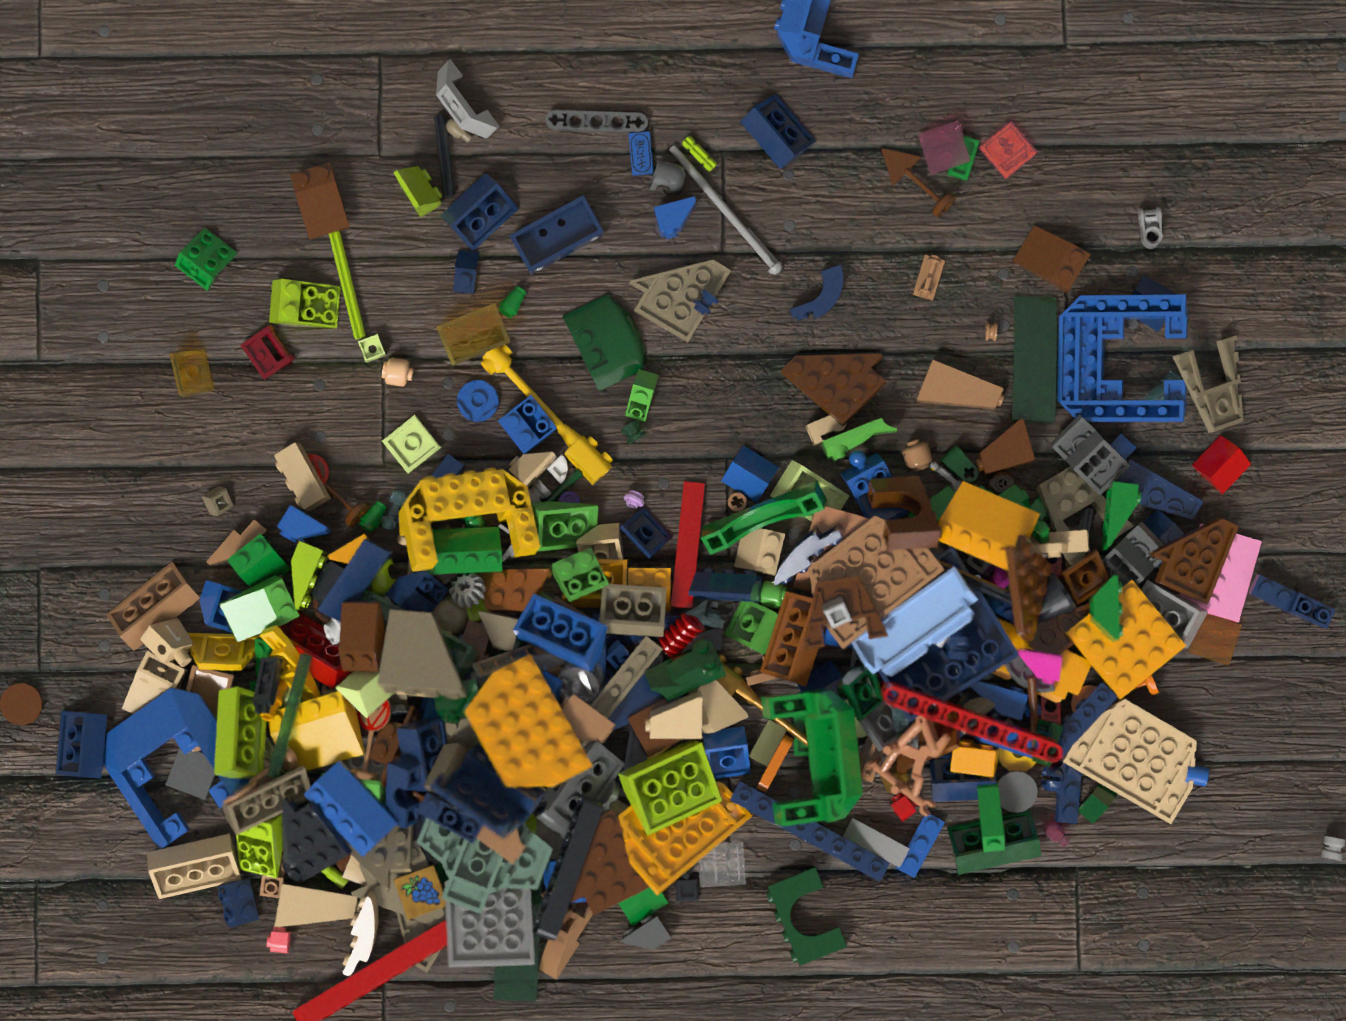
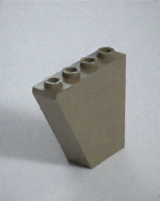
[378,610,466,699]

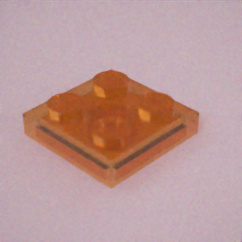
[1188,614,1242,666]

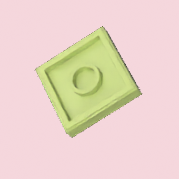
[382,415,441,474]

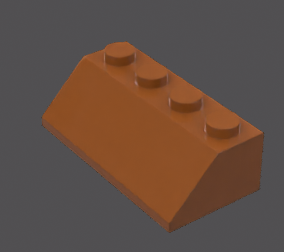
[760,591,825,687]

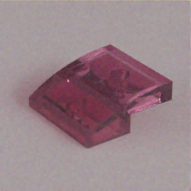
[918,120,971,175]

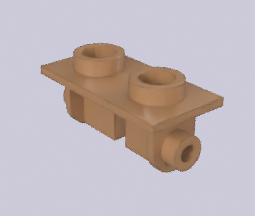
[913,255,945,301]
[859,736,884,782]

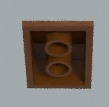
[290,163,350,240]
[1012,225,1091,294]
[339,601,386,671]

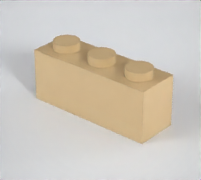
[274,442,331,511]

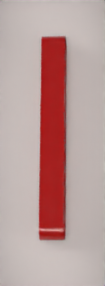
[881,682,1063,762]
[292,920,447,1021]

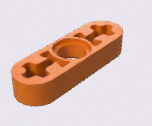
[756,734,794,793]

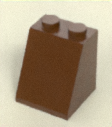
[975,419,1035,477]

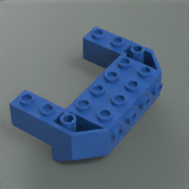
[774,0,859,78]

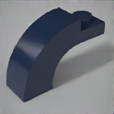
[789,265,843,321]

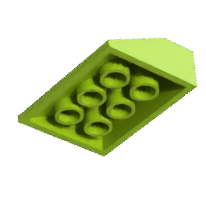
[618,740,722,835]

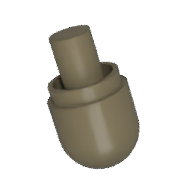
[446,118,473,143]

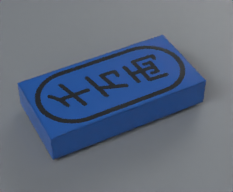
[629,132,653,176]

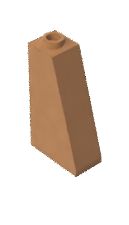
[916,360,1005,410]

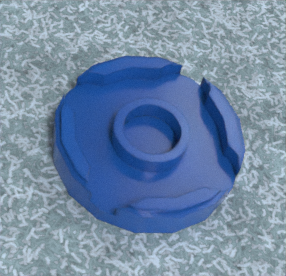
[457,380,499,422]

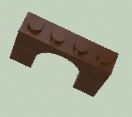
[867,476,942,550]

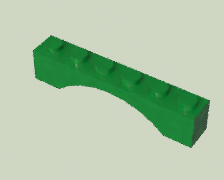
[701,481,826,555]

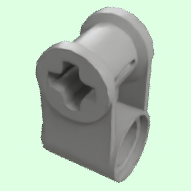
[1138,207,1162,249]

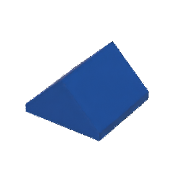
[721,445,779,503]

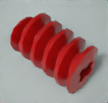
[658,613,704,658]

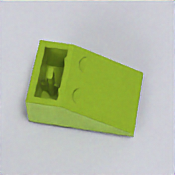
[269,279,340,328]
[291,541,328,611]
[236,813,283,878]

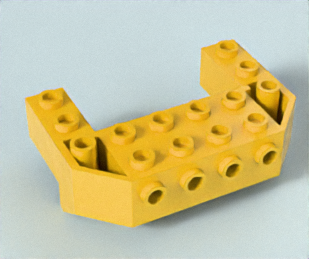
[399,468,540,572]

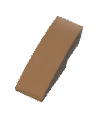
[207,519,269,566]

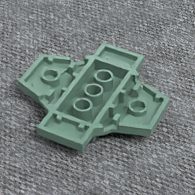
[417,803,553,914]

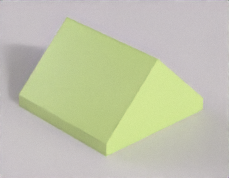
[336,671,393,718]

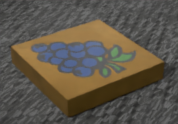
[393,865,445,920]

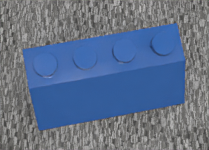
[513,594,607,672]
[304,760,399,857]

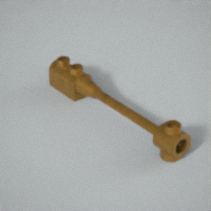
[717,653,808,746]

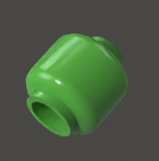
[760,581,789,609]

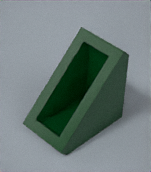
[1078,783,1118,824]

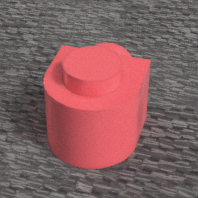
[267,926,291,953]

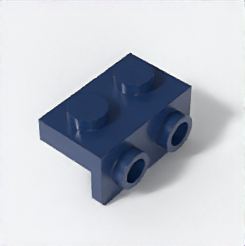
[218,879,260,928]

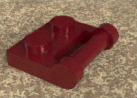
[240,324,295,380]

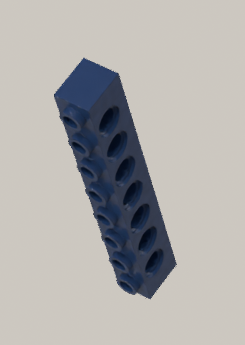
[730,781,890,882]

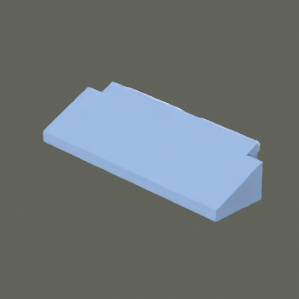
[852,566,978,676]

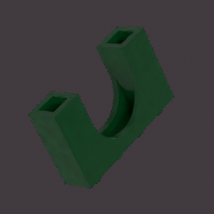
[766,867,847,966]

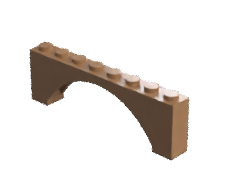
[477,694,615,865]

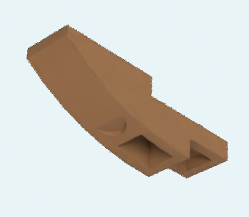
[539,902,593,980]

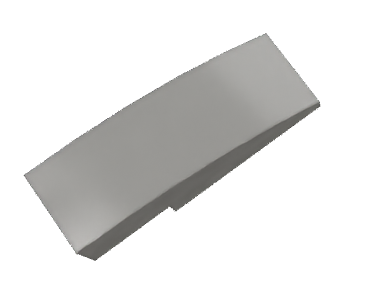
[843,818,909,868]

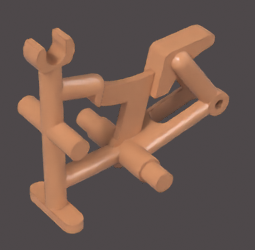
[864,716,950,816]

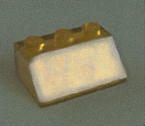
[436,303,510,366]

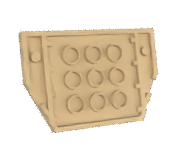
[1062,698,1197,824]

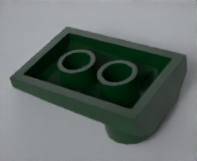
[644,638,727,701]

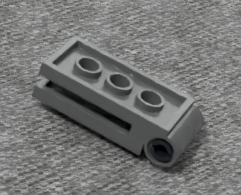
[533,741,625,839]

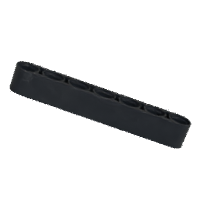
[533,795,604,941]

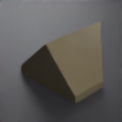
[478,611,520,652]

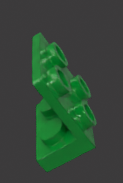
[175,228,237,291]

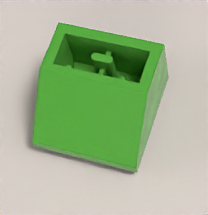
[552,548,609,601]

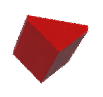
[1191,435,1251,495]

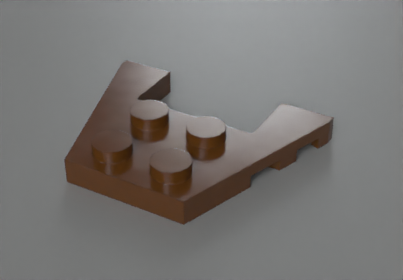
[805,576,889,650]
[897,706,960,775]

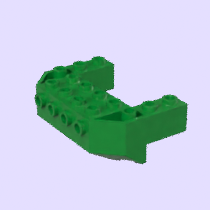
[761,689,863,827]

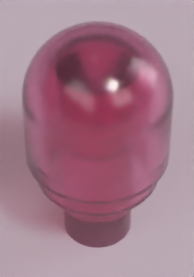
[1044,821,1070,848]

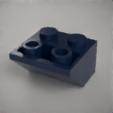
[386,570,449,613]

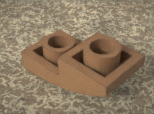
[260,853,285,898]

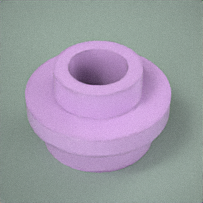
[624,490,644,509]

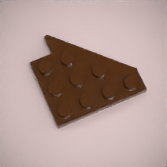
[570,810,650,915]

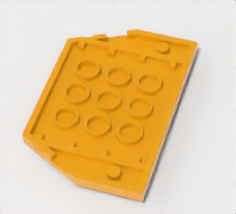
[464,654,592,787]
[617,781,752,895]

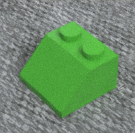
[724,601,778,656]

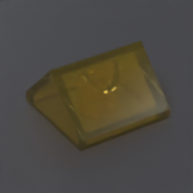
[170,349,214,398]

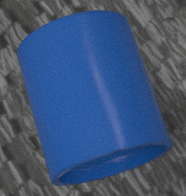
[1185,765,1209,786]

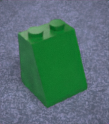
[227,533,292,587]

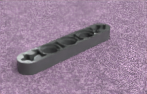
[545,110,648,133]

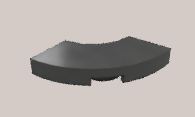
[1005,656,1055,693]

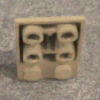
[122,651,188,714]

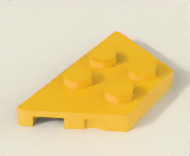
[188,633,260,671]

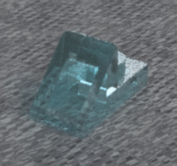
[681,599,724,629]

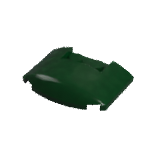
[562,294,645,391]

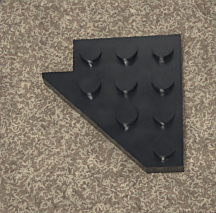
[282,795,353,886]

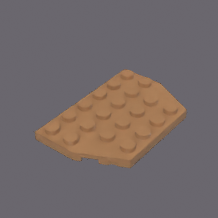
[808,516,945,649]

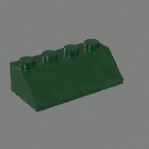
[947,809,1041,875]

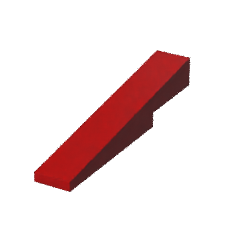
[671,481,705,609]

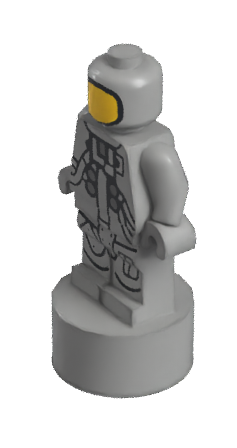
[930,462,963,491]

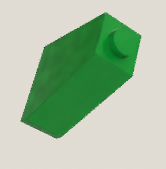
[977,784,1005,852]

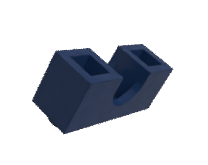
[385,756,421,829]

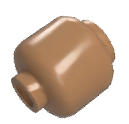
[902,439,933,472]

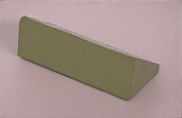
[749,719,787,766]

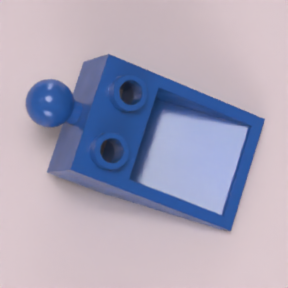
[840,450,910,520]
[968,681,1042,720]

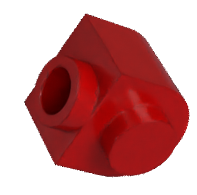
[889,792,917,822]

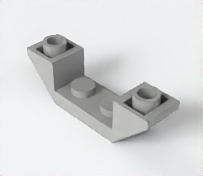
[436,59,500,138]

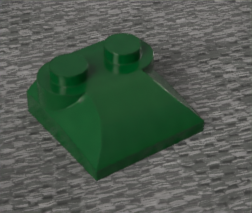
[837,664,884,722]

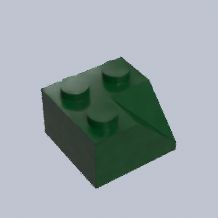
[435,679,481,724]

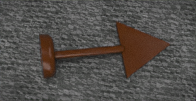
[881,148,957,218]

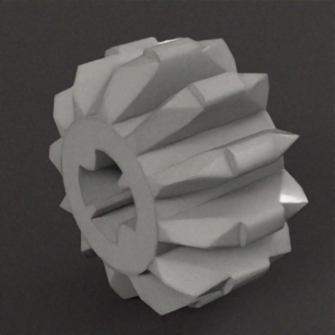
[449,573,486,609]

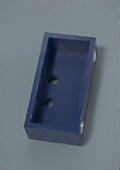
[509,195,604,275]

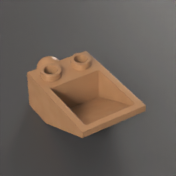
[186,665,234,752]

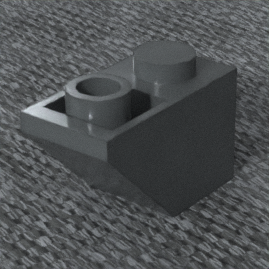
[622,915,671,950]

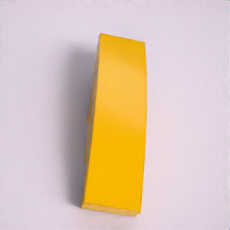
[259,625,321,702]

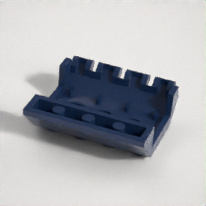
[430,744,546,840]

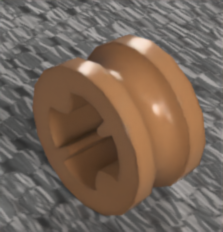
[985,322,997,341]
[728,493,747,512]

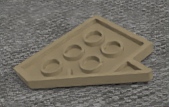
[629,260,731,343]
[351,839,446,926]

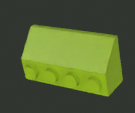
[214,687,266,779]

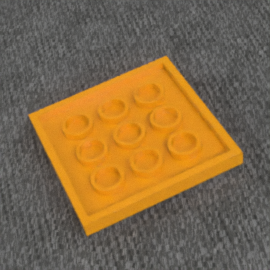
[1066,580,1186,699]

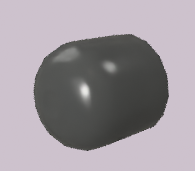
[648,160,685,194]

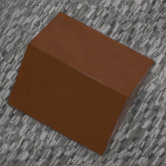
[1058,549,1109,606]

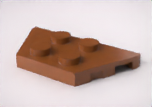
[474,569,552,612]

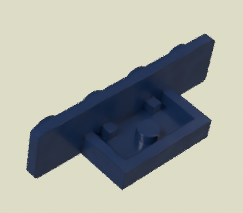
[1058,683,1117,758]

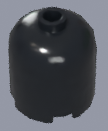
[312,559,344,608]

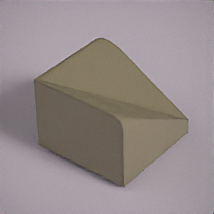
[202,486,234,516]

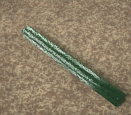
[268,653,312,779]

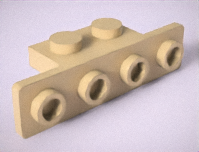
[1029,530,1089,558]

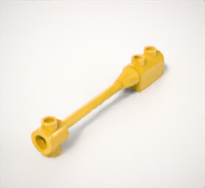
[481,344,613,485]

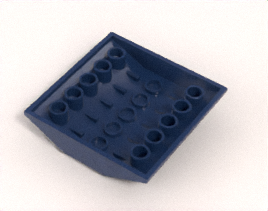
[878,546,1019,722]

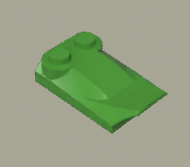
[821,418,898,462]

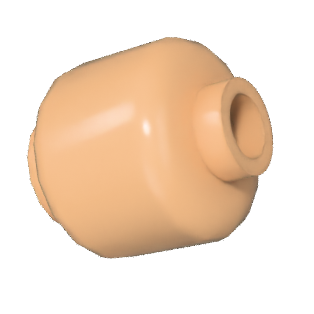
[382,358,413,387]

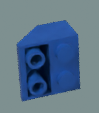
[498,395,557,454]

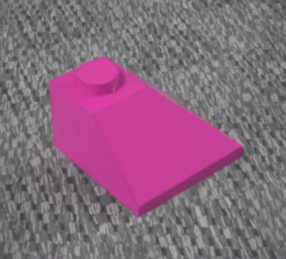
[1019,648,1063,684]

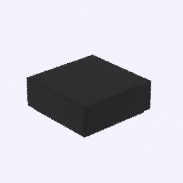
[676,879,698,902]

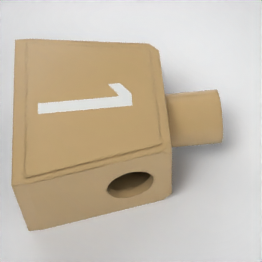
[140,618,193,667]

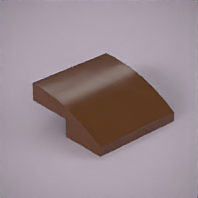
[627,697,682,757]

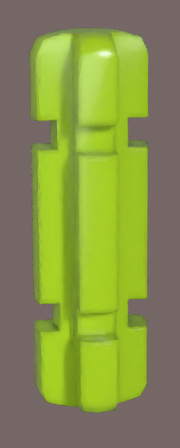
[682,136,717,171]

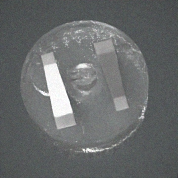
[558,661,604,704]

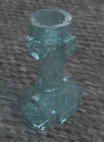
[381,490,409,531]

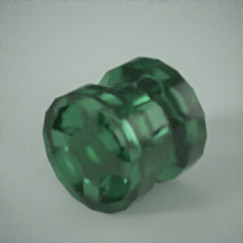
[620,420,646,445]

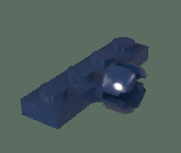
[1041,758,1082,824]

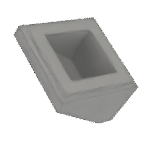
[822,597,852,629]

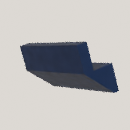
[318,538,394,622]

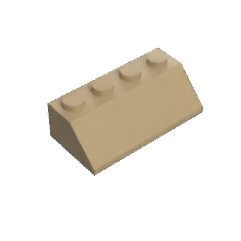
[147,834,242,899]

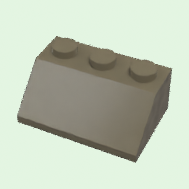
[600,584,666,637]

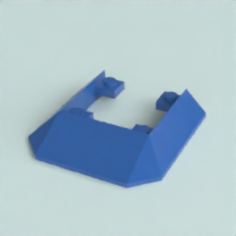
[1057,295,1189,422]
[103,688,258,850]

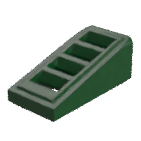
[1032,718,1063,767]

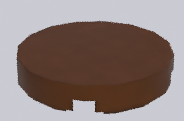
[0,683,43,725]

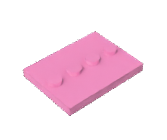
[1179,524,1262,623]

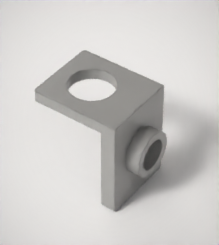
[499,524,514,562]

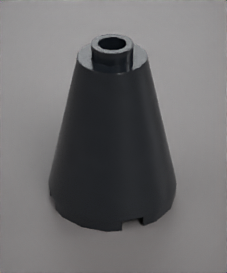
[1037,573,1076,624]

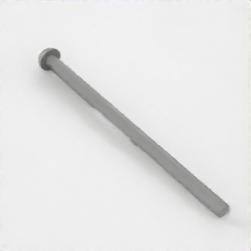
[669,145,782,275]

